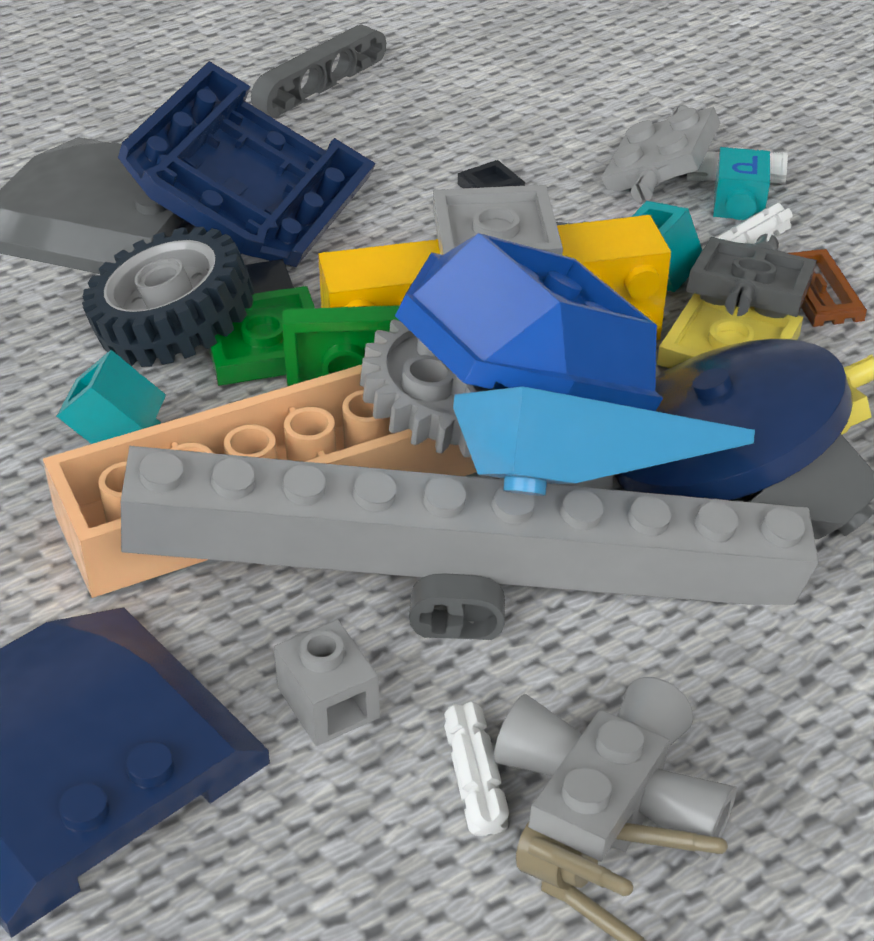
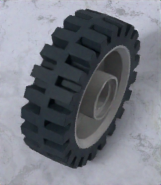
[82,227,254,367]

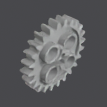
[360,319,497,458]

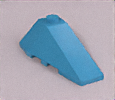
[453,386,755,496]

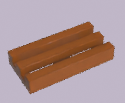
[788,249,867,327]

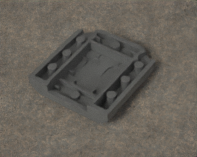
[0,137,184,274]

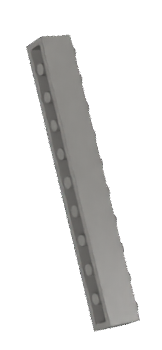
[121,446,819,605]

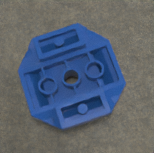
[395,233,663,411]

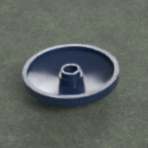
[615,339,853,500]

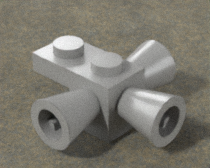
[494,677,737,862]

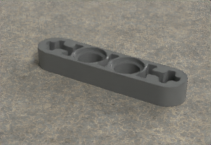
[251,24,387,118]

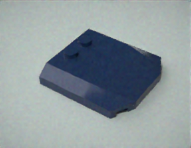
[118,61,376,267]
[0,607,270,938]

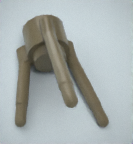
[516,822,728,941]

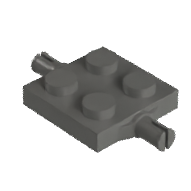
[686,234,817,318]

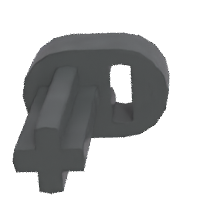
[409,573,505,640]

